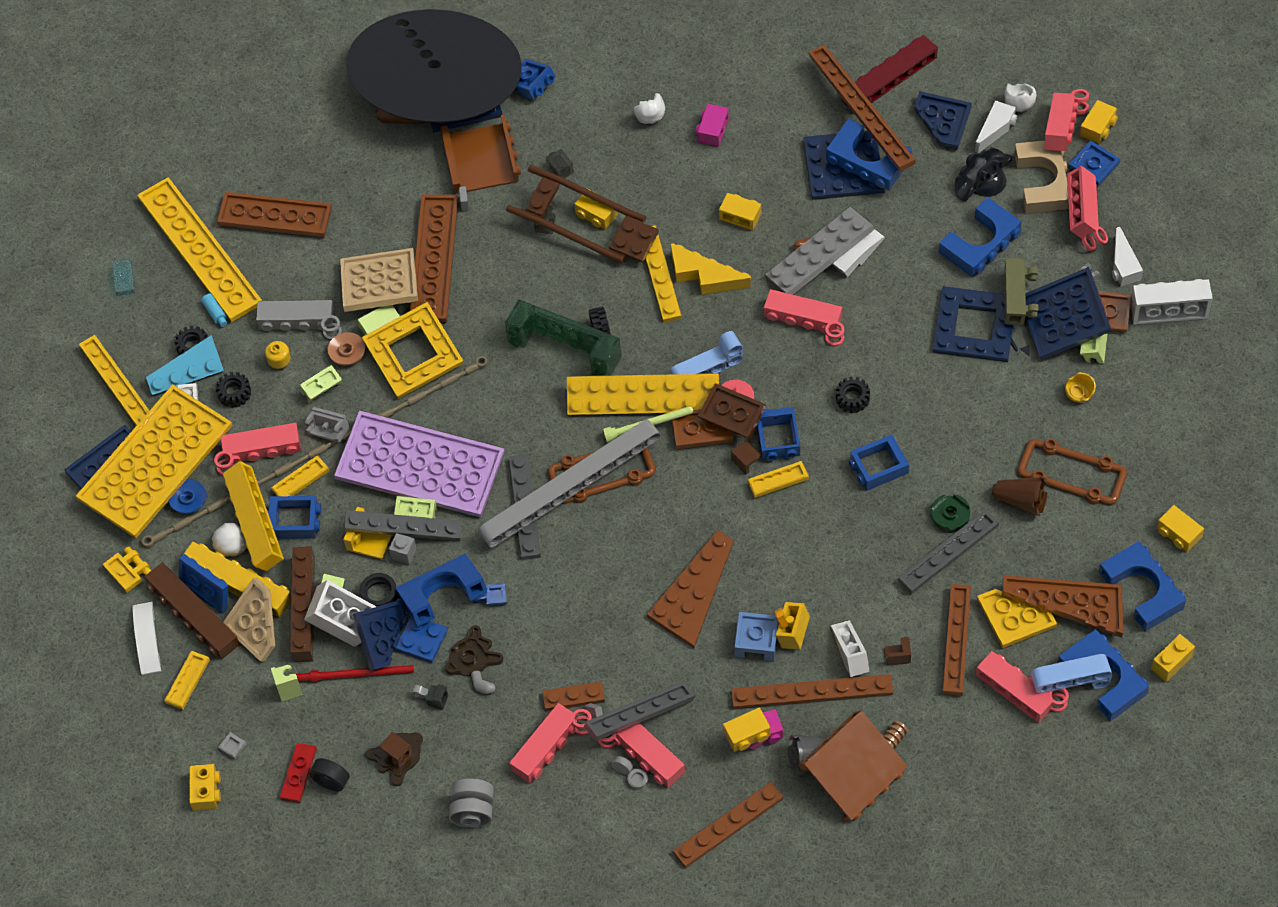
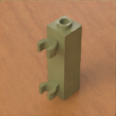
[1004,258,1038,325]

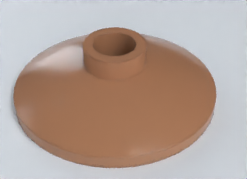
[328,332,365,365]

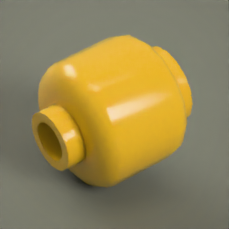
[265,341,291,369]

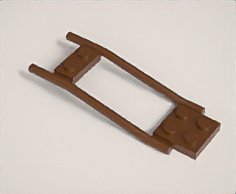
[506,165,659,263]

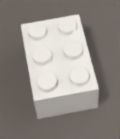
[304,580,376,647]

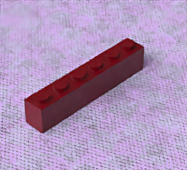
[842,35,938,108]

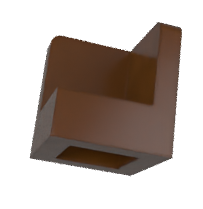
[731,440,760,475]
[885,637,911,666]
[380,732,413,768]

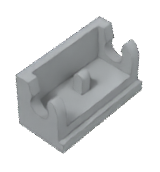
[305,407,350,443]

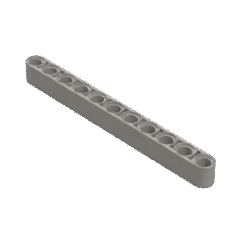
[478,419,661,547]

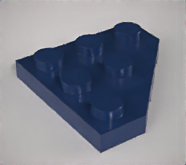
[915,91,972,150]
[353,600,407,671]

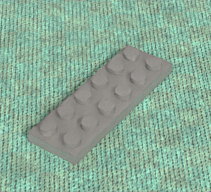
[765,207,874,295]

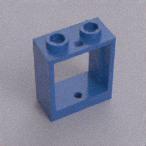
[757,407,800,461]
[848,434,909,491]
[269,496,321,539]

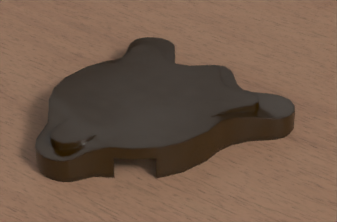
[445,625,503,676]
[366,732,423,786]

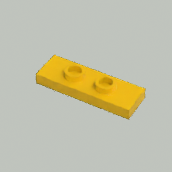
[271,455,329,496]
[748,461,809,498]
[164,651,210,710]

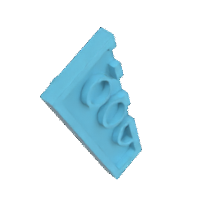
[146,335,224,395]

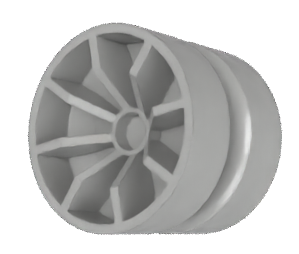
[449,779,494,827]

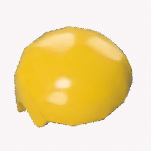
[1065,372,1096,403]

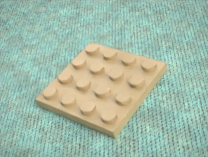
[340,248,418,312]

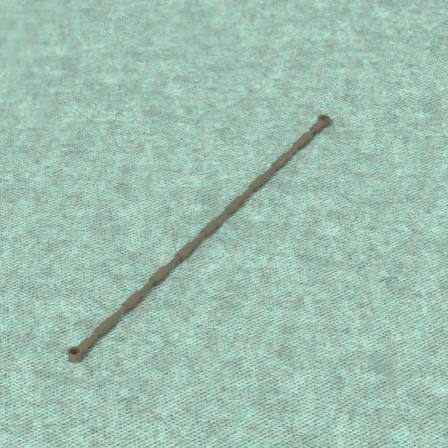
[142,356,488,549]

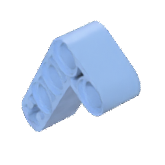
[669,331,743,375]
[1030,654,1112,693]

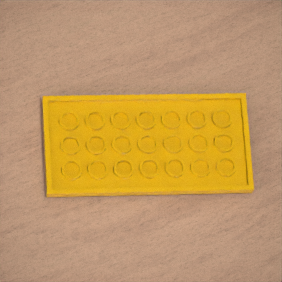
[76,384,233,538]

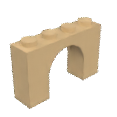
[1014,141,1069,214]

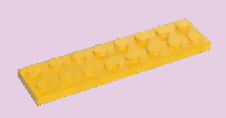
[567,374,719,415]

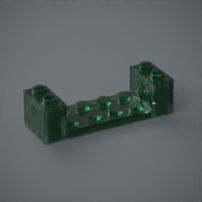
[505,299,622,376]

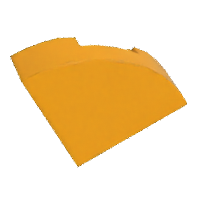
[775,608,789,629]

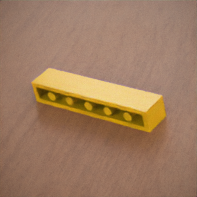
[223,461,284,571]
[183,542,291,618]

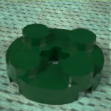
[931,494,970,533]

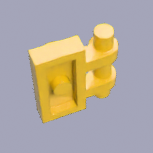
[103,547,151,593]

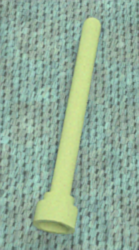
[603,407,693,443]

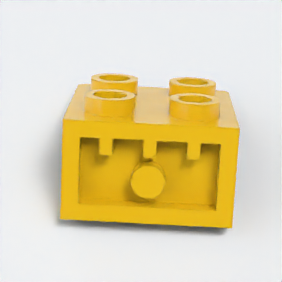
[343,507,393,560]

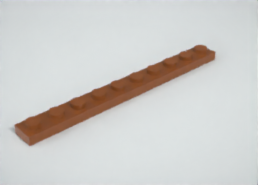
[809,44,916,172]

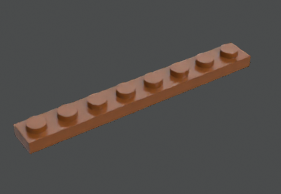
[731,674,893,709]

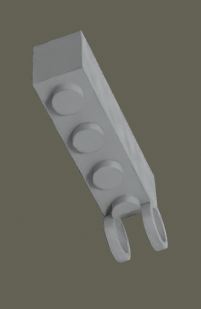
[256,300,342,340]

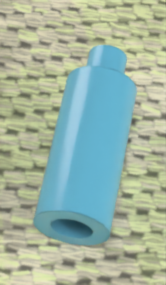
[201,294,227,327]

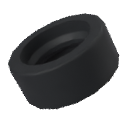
[360,573,398,607]
[309,758,350,792]

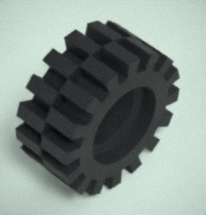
[588,306,611,343]
[174,326,208,355]
[216,372,251,408]
[836,377,870,413]

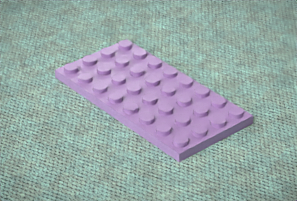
[334,411,505,518]

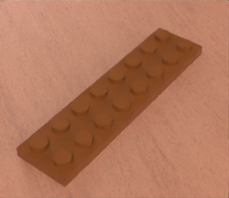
[410,194,459,322]

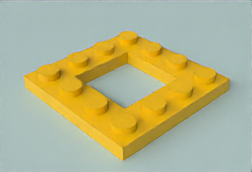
[362,302,464,399]

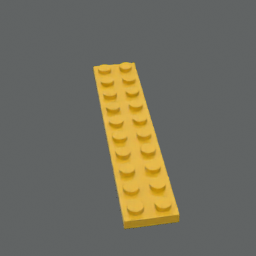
[137,177,262,323]

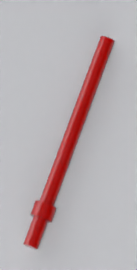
[296,665,414,682]

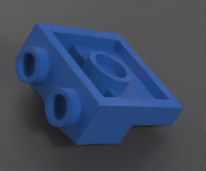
[515,59,556,100]

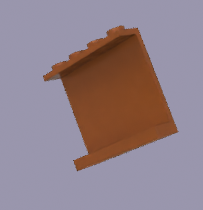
[441,114,521,194]
[798,710,908,821]

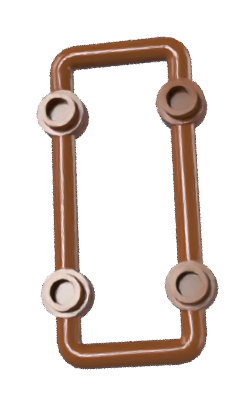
[1017,438,1127,505]
[548,447,656,503]

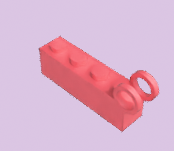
[1045,89,1089,151]
[1067,166,1108,251]
[764,289,844,347]
[214,423,301,476]
[976,651,1069,723]
[509,703,592,783]
[598,723,685,788]

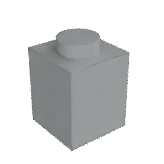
[389,533,417,565]

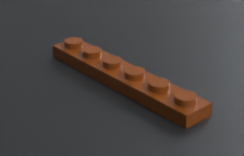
[943,584,971,696]
[673,782,783,869]

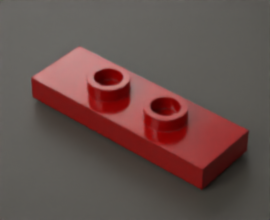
[280,743,317,803]

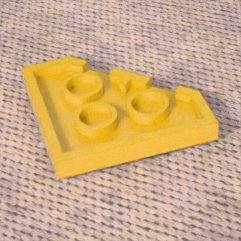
[977,589,1057,648]

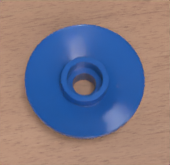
[169,480,207,514]

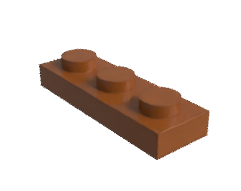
[543,681,605,711]

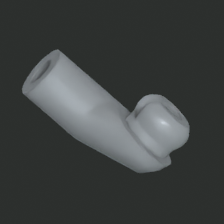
[471,671,495,694]

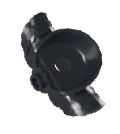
[955,147,1013,202]

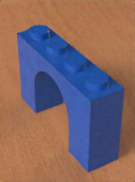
[826,119,912,191]
[939,197,1022,277]
[1099,541,1186,631]
[396,554,488,627]
[1058,629,1149,722]

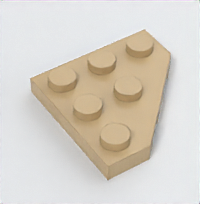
[223,578,275,661]

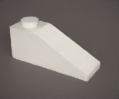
[975,101,1017,153]
[1112,227,1143,287]
[831,620,870,677]

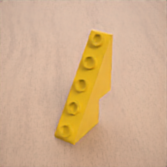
[671,244,751,295]

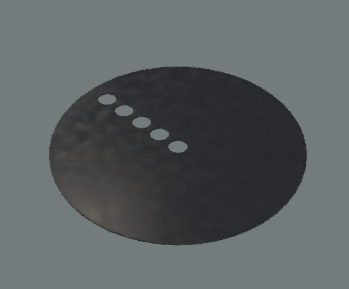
[346,9,522,122]

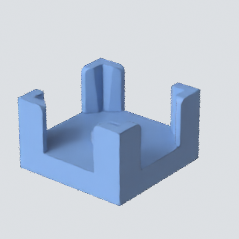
[734,612,779,662]

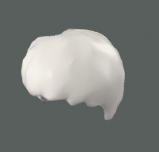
[1004,83,1037,112]
[633,93,665,124]
[212,523,247,557]

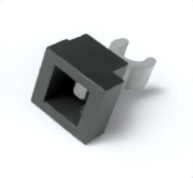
[413,684,449,710]

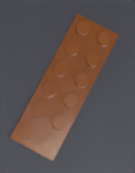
[217,192,332,238]

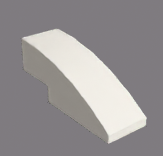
[832,229,885,277]

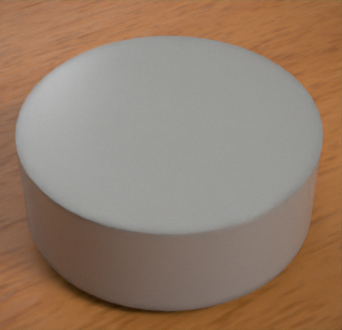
[611,756,633,775]
[627,769,648,790]

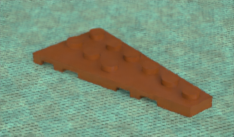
[647,530,734,648]
[1002,575,1123,638]

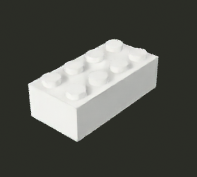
[1130,279,1213,325]

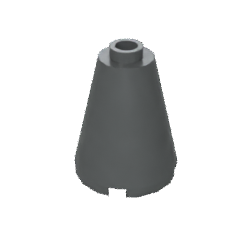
[788,735,826,775]

